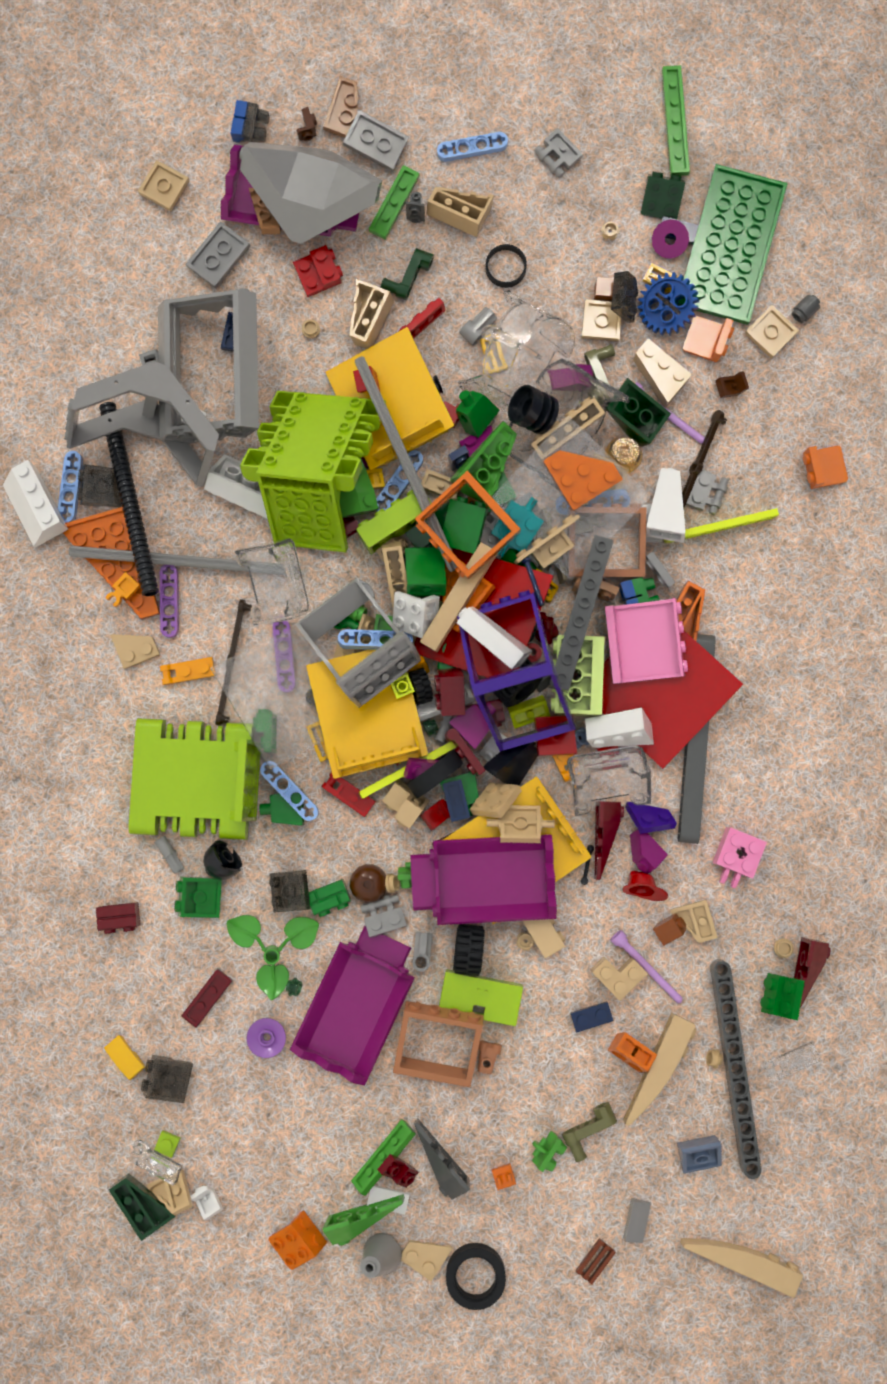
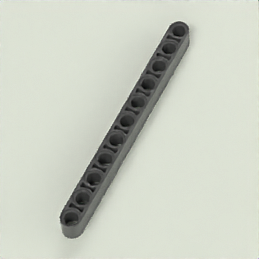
[678,634,716,844]
[710,959,762,1179]

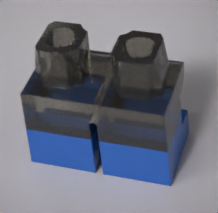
[230,100,270,143]

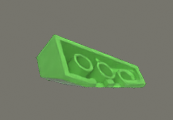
[450,421,517,502]
[340,459,378,518]
[323,1194,405,1246]

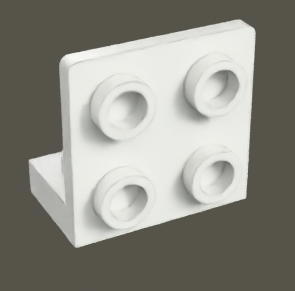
[392,591,440,638]

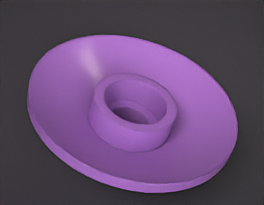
[247,1018,286,1058]

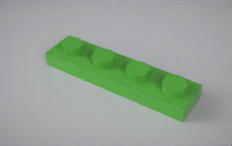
[369,165,420,240]
[351,1119,416,1196]

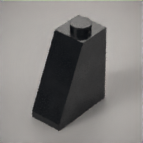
[483,742,538,785]

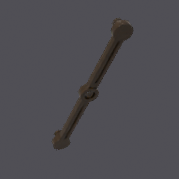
[682,410,727,509]
[215,599,252,726]

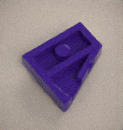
[625,802,677,834]

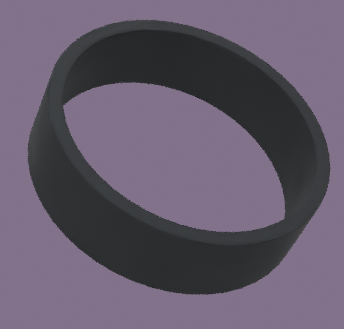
[485,244,527,288]

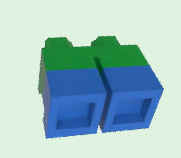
[618,577,660,605]

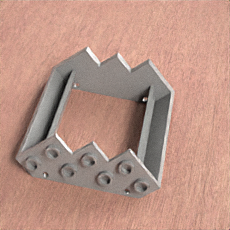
[158,288,259,443]

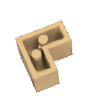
[382,779,430,829]
[590,956,648,1001]

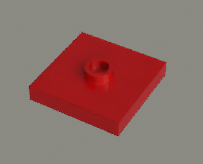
[534,716,577,756]

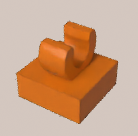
[492,1164,516,1190]

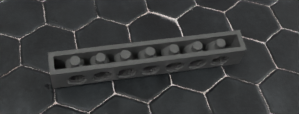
[549,535,614,693]

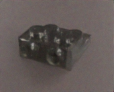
[611,271,638,323]
[77,464,121,508]
[269,870,310,913]
[141,1055,193,1103]

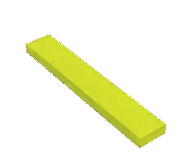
[664,508,779,544]
[359,742,456,799]

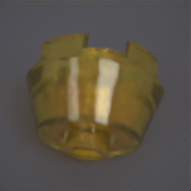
[605,436,643,473]

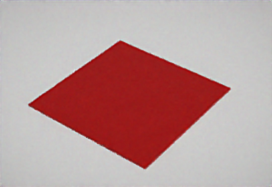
[414,548,554,678]
[602,631,743,769]

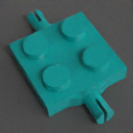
[490,497,544,557]

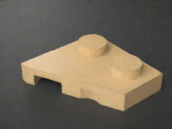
[401,1240,453,1281]

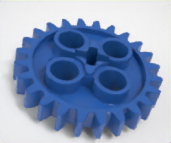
[637,272,700,335]

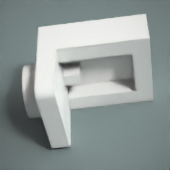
[479,732,507,762]
[190,1186,223,1221]

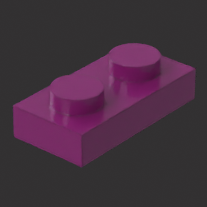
[403,758,439,779]

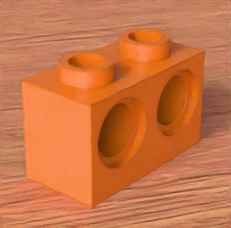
[608,1032,657,1073]

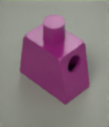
[449,702,497,750]

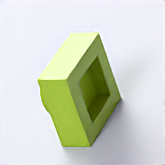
[154,1130,181,1158]

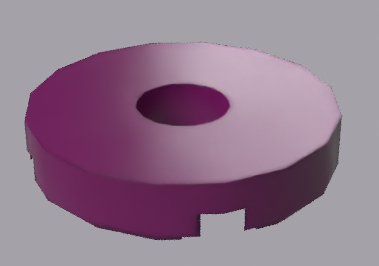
[652,219,689,259]

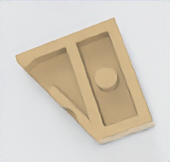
[110,634,160,669]
[670,899,718,943]
[147,1168,193,1216]

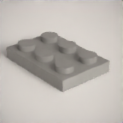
[343,110,409,172]
[186,221,250,289]

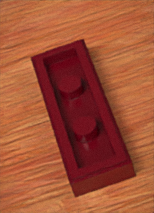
[181,969,233,1028]

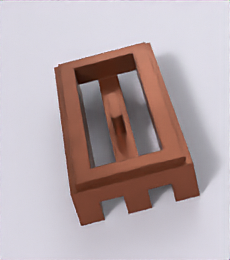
[576,1238,616,1285]

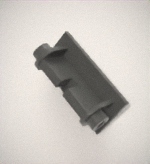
[406,192,425,223]

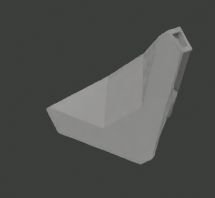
[239,142,382,244]

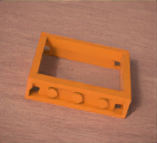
[415,471,521,579]

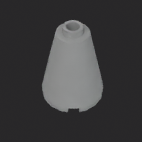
[361,1233,402,1278]

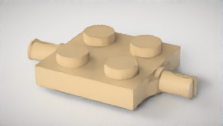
[487,805,555,843]

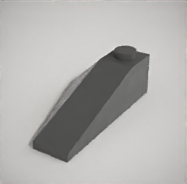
[414,1118,470,1200]

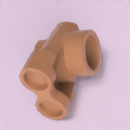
[478,1040,502,1074]

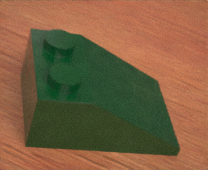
[605,378,671,447]

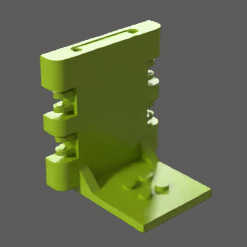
[240,390,386,553]
[129,718,261,840]

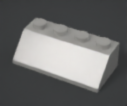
[204,454,268,519]
[3,460,68,548]

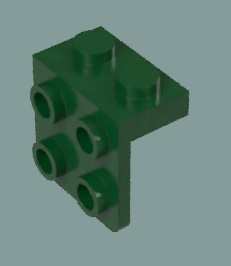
[641,171,686,219]

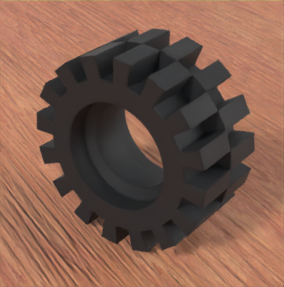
[408,668,433,706]

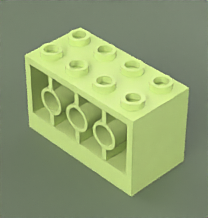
[551,635,605,717]

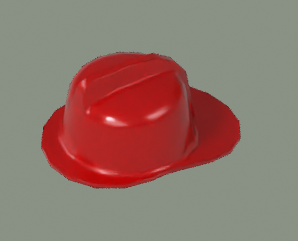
[622,871,668,901]

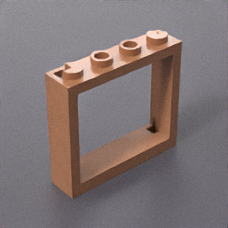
[567,503,647,577]
[393,1001,484,1087]

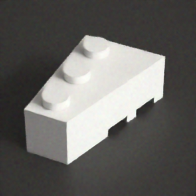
[585,708,654,748]

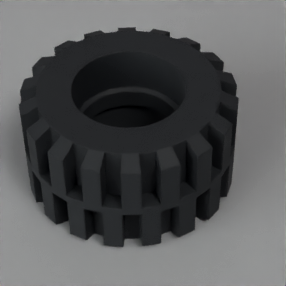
[493,658,542,707]
[453,924,485,976]

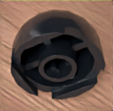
[203,840,242,880]

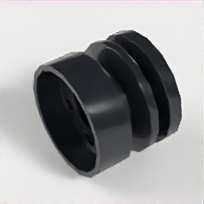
[508,385,559,434]

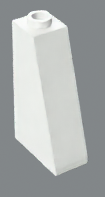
[646,468,685,543]
[456,606,532,669]

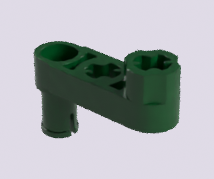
[380,248,434,300]

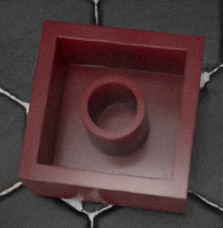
[434,668,465,716]

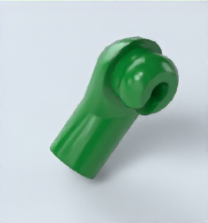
[334,616,359,630]

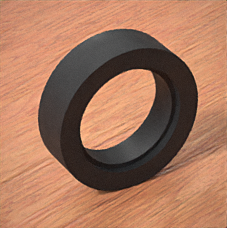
[407,749,464,798]
[446,1243,506,1310]

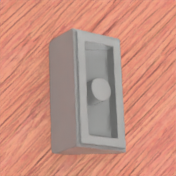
[623,1198,651,1243]

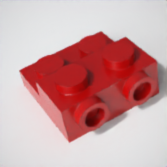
[293,245,343,297]

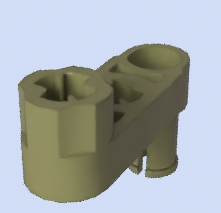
[584,344,615,403]
[562,1102,617,1162]

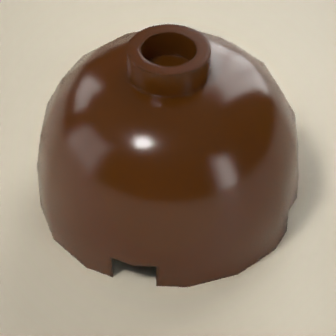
[349,864,386,903]

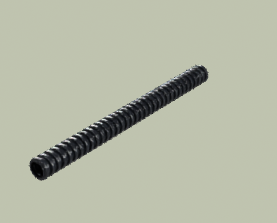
[99,402,159,597]

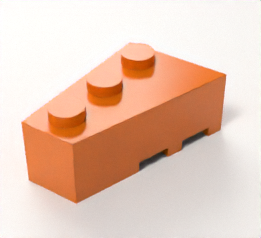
[677,581,705,641]

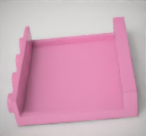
[605,598,688,684]

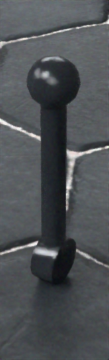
[581,845,594,885]

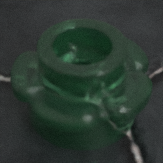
[422,718,439,736]
[286,977,302,997]

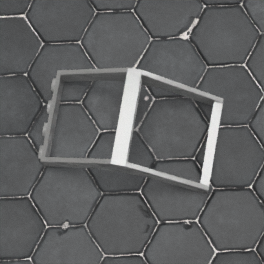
[64,362,219,487]
[295,578,421,708]

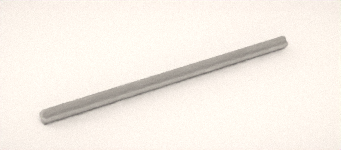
[355,356,457,572]
[69,546,299,576]

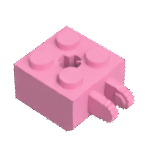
[713,827,767,888]

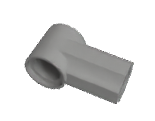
[459,307,497,346]
[412,932,433,972]

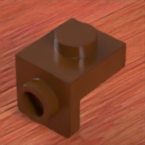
[296,107,317,141]
[715,371,749,398]

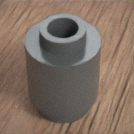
[792,295,820,323]

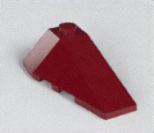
[594,801,624,880]
[794,937,831,1008]

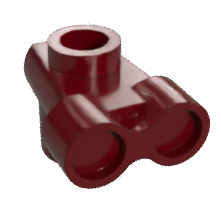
[535,612,559,645]

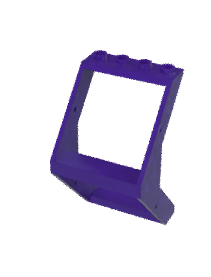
[457,590,576,751]

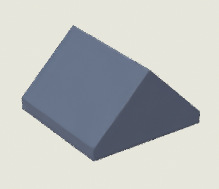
[677,1135,722,1174]

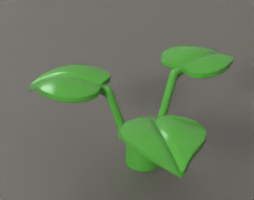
[227,915,319,1000]

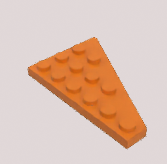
[63,507,160,619]

